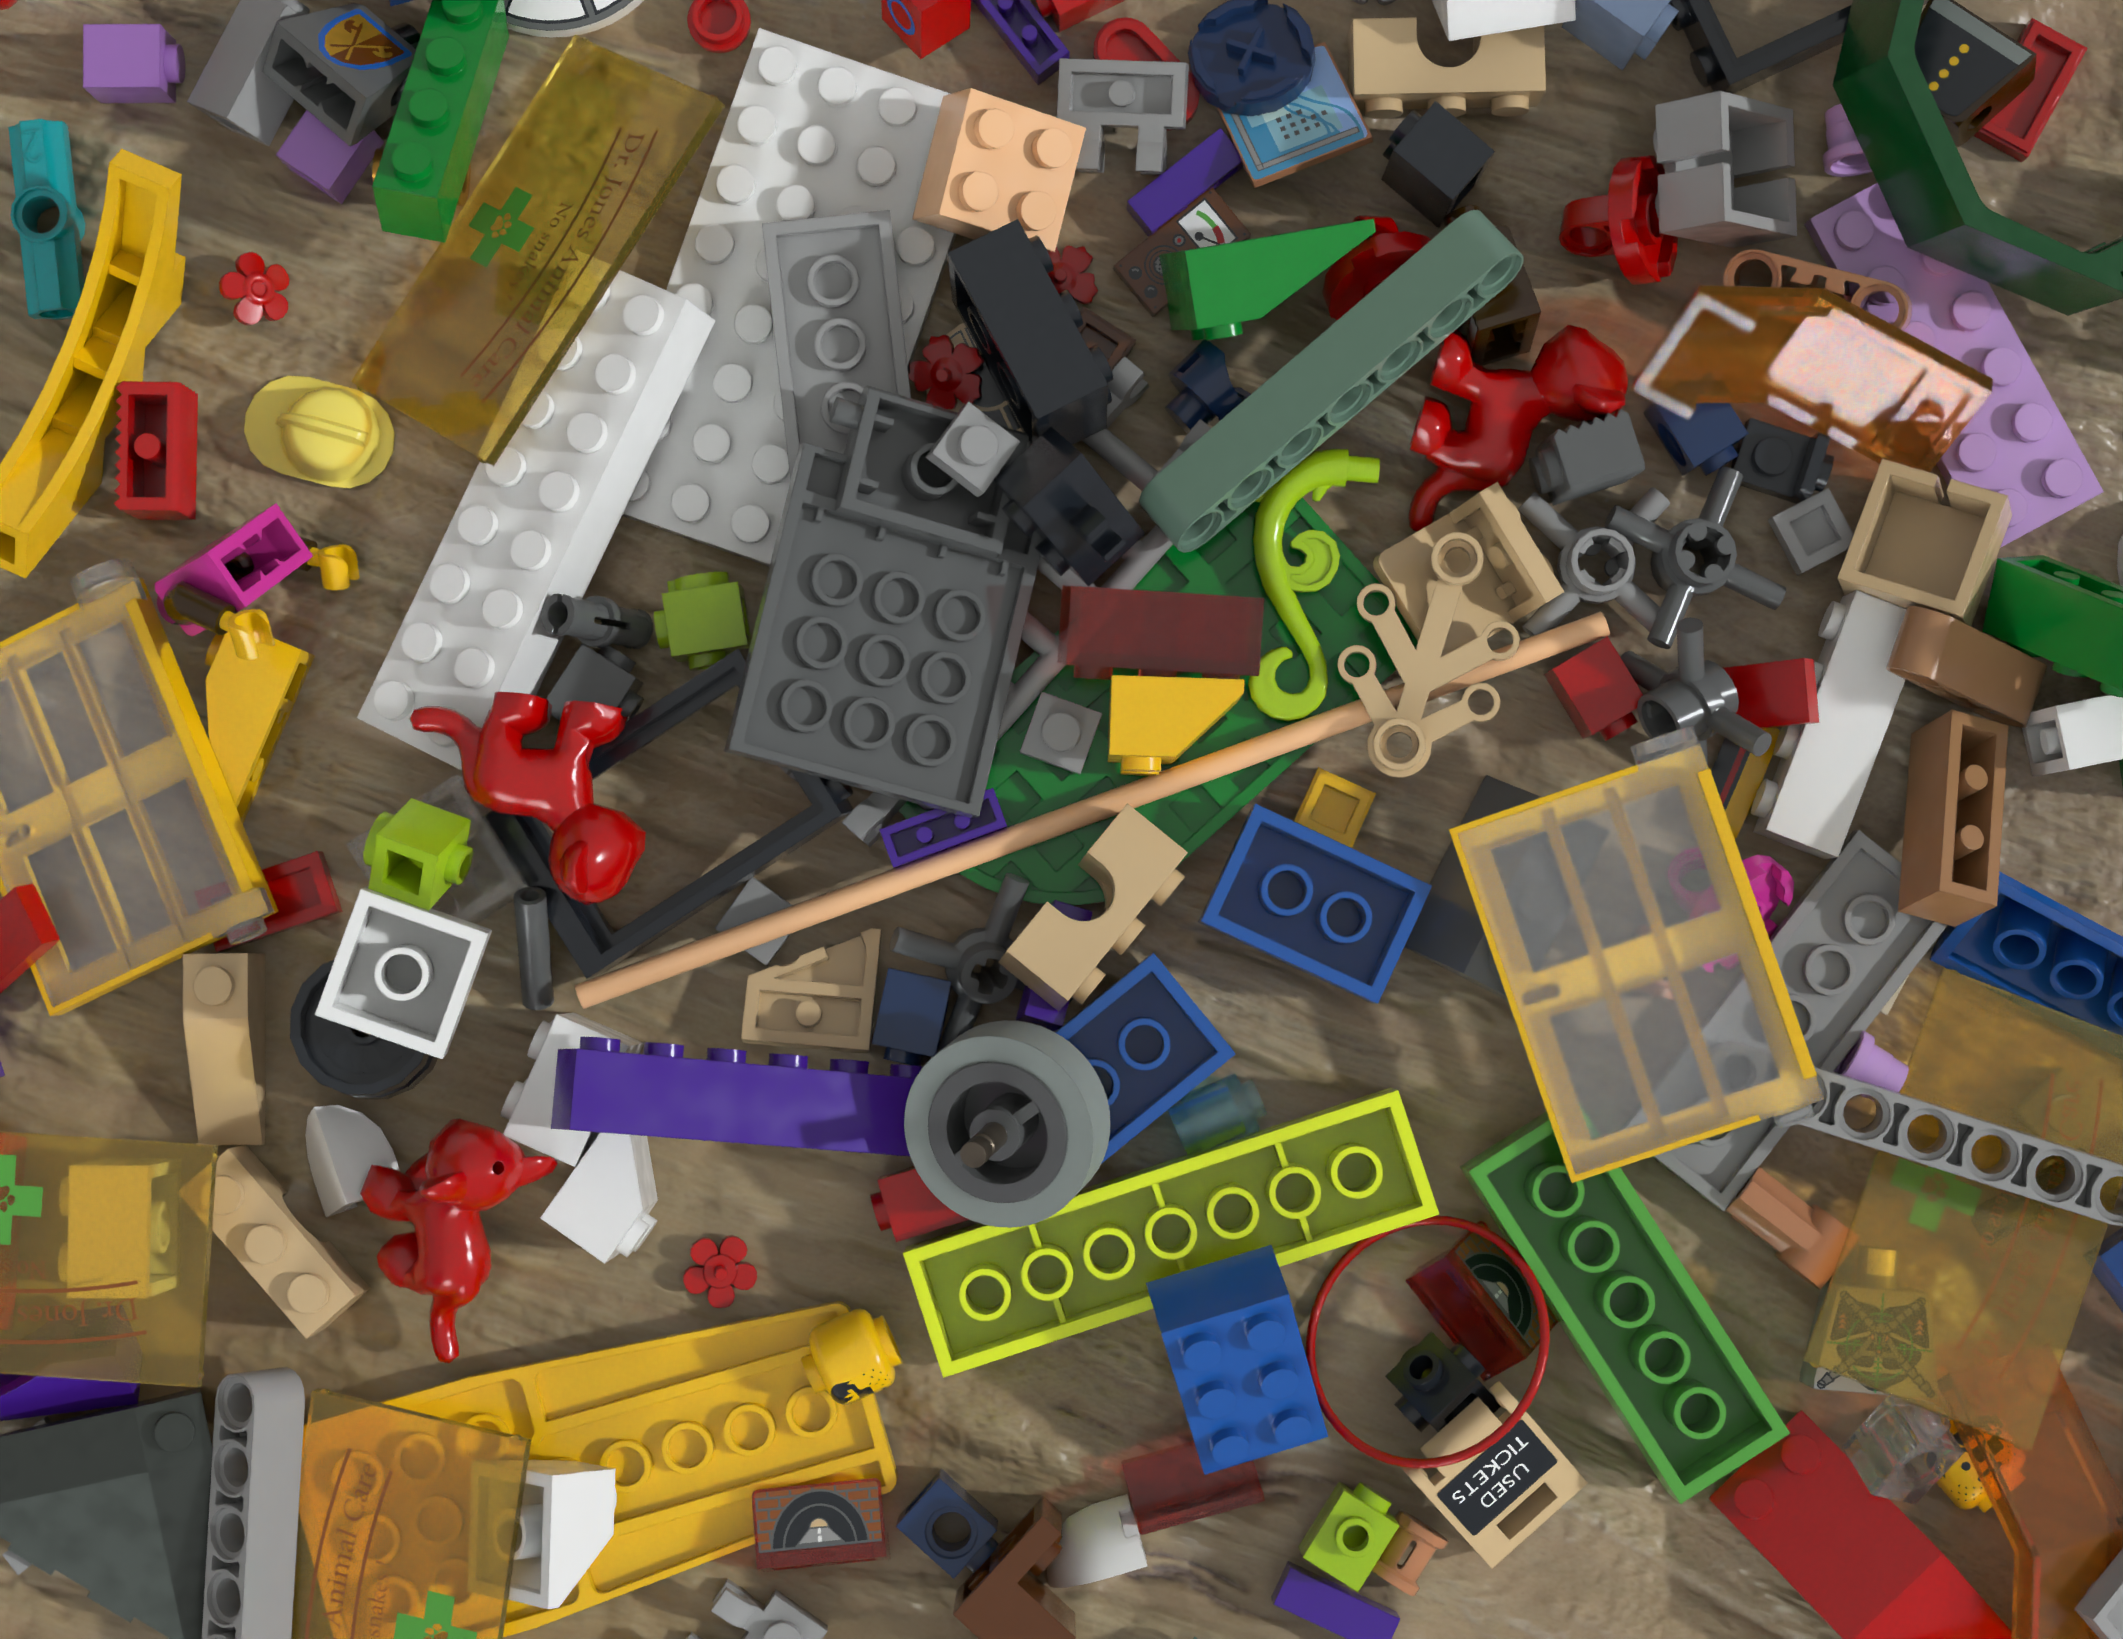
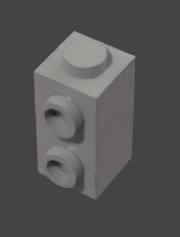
[187,0,310,146]

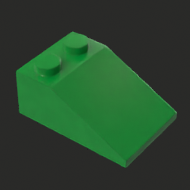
[1159,219,1376,341]

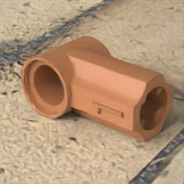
[1725,1167,1860,1290]

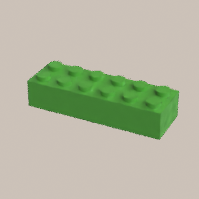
[1460,1102,1790,1504]

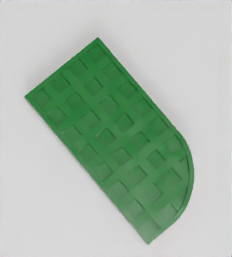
[899,498,1418,906]

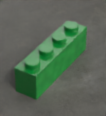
[372,0,509,243]
[1982,555,2123,698]

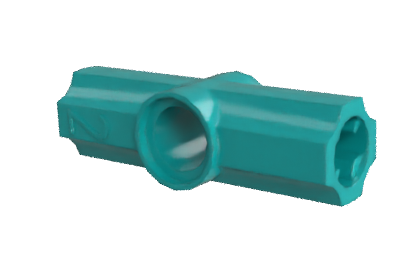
[8,119,86,320]

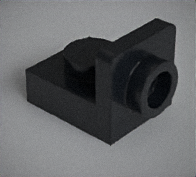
[1731,418,1834,504]

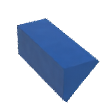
[1930,871,2123,1062]

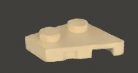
[741,928,882,1054]

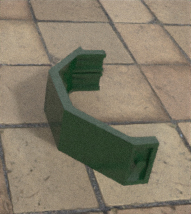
[1832,0,2123,316]

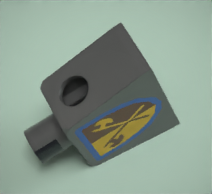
[262,3,420,146]

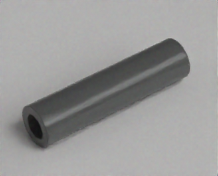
[513,887,554,1010]

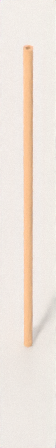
[575,611,1610,1009]

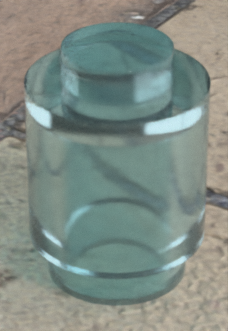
[1167,1072,1267,1156]

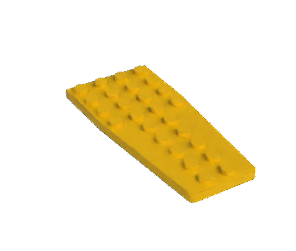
[299,1301,898,1639]

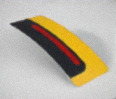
[1711,728,1780,839]

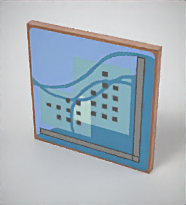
[1216,42,1373,188]

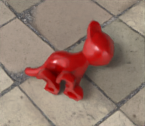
[1408,325,1628,532]
[409,692,646,905]
[360,1118,558,1363]

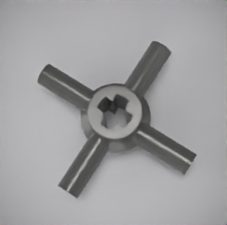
[890,873,1073,1051]

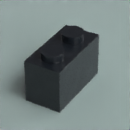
[1381,101,1495,228]

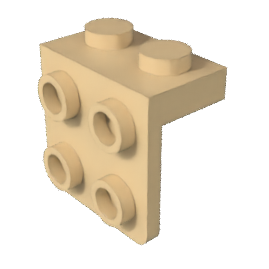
[1373,482,1564,657]

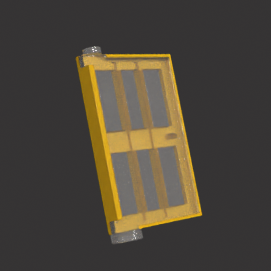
[0,558,278,1016]
[1449,725,1824,1183]

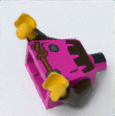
[155,503,360,660]

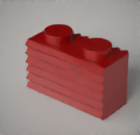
[114,381,198,520]

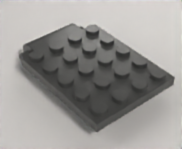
[724,385,1043,819]

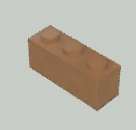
[1898,709,2009,927]

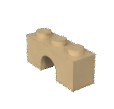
[1347,17,1546,119]
[998,803,1188,1012]
[179,1145,371,1339]

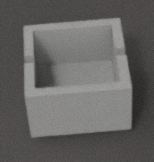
[1653,91,1797,248]

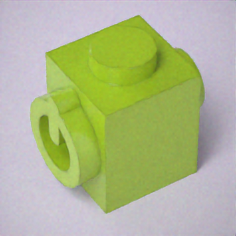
[654,571,751,671]
[363,798,474,911]
[1298,1481,1399,1592]

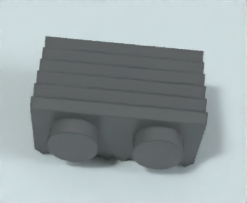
[1529,409,1645,505]

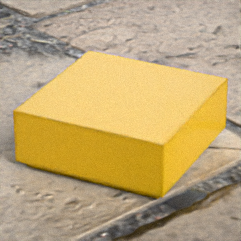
[1293,767,1376,848]

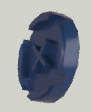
[1188,0,1316,116]

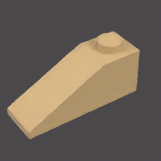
[183,953,265,1146]

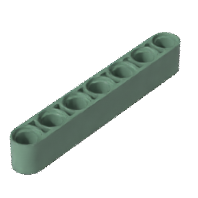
[1139,210,1524,553]

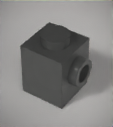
[546,643,644,722]

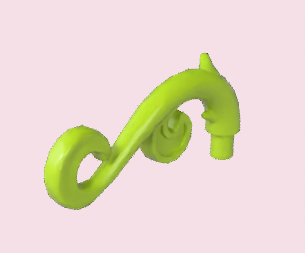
[1248,449,1380,721]

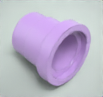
[1823,104,1872,177]
[1833,1031,1909,1101]

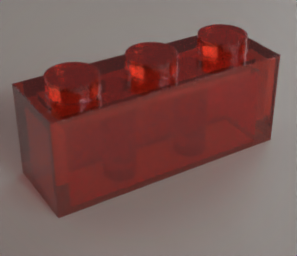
[1057,585,1264,680]

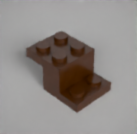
[953,1496,1076,1639]

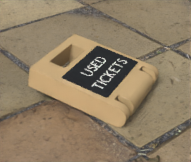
[1401,1380,1588,1569]

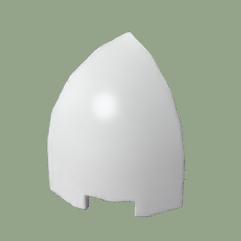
[305,1105,400,1217]
[1046,1494,1147,1588]

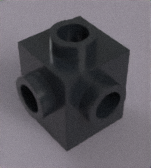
[1385,1331,1501,1432]

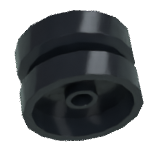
[290,959,438,1099]

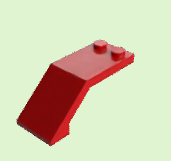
[1709,1410,2018,1639]

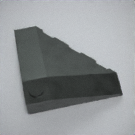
[0,1387,213,1639]

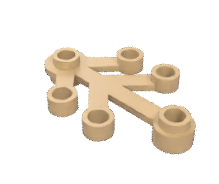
[1337,532,1520,778]

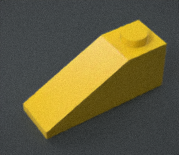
[205,632,315,823]

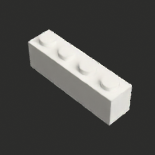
[1751,590,1906,859]

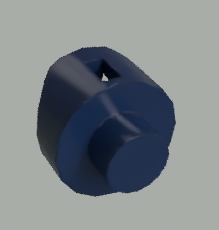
[1165,339,1251,434]

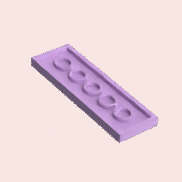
[1804,183,2104,548]

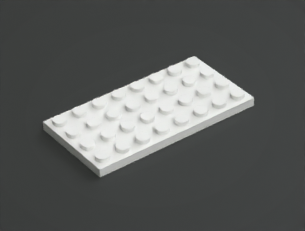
[622,28,956,567]

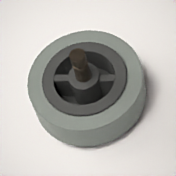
[904,1020,1111,1228]

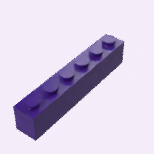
[551,1037,924,1157]

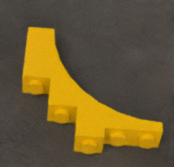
[0,149,186,578]

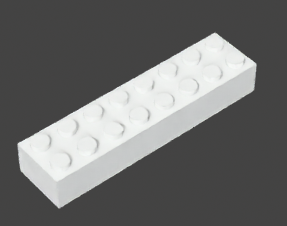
[357,253,715,770]

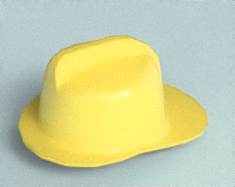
[244,376,395,489]

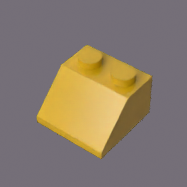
[1108,675,1244,776]

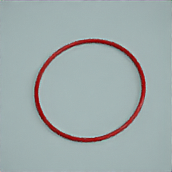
[1306,1215,1550,1469]

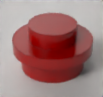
[687,0,751,53]

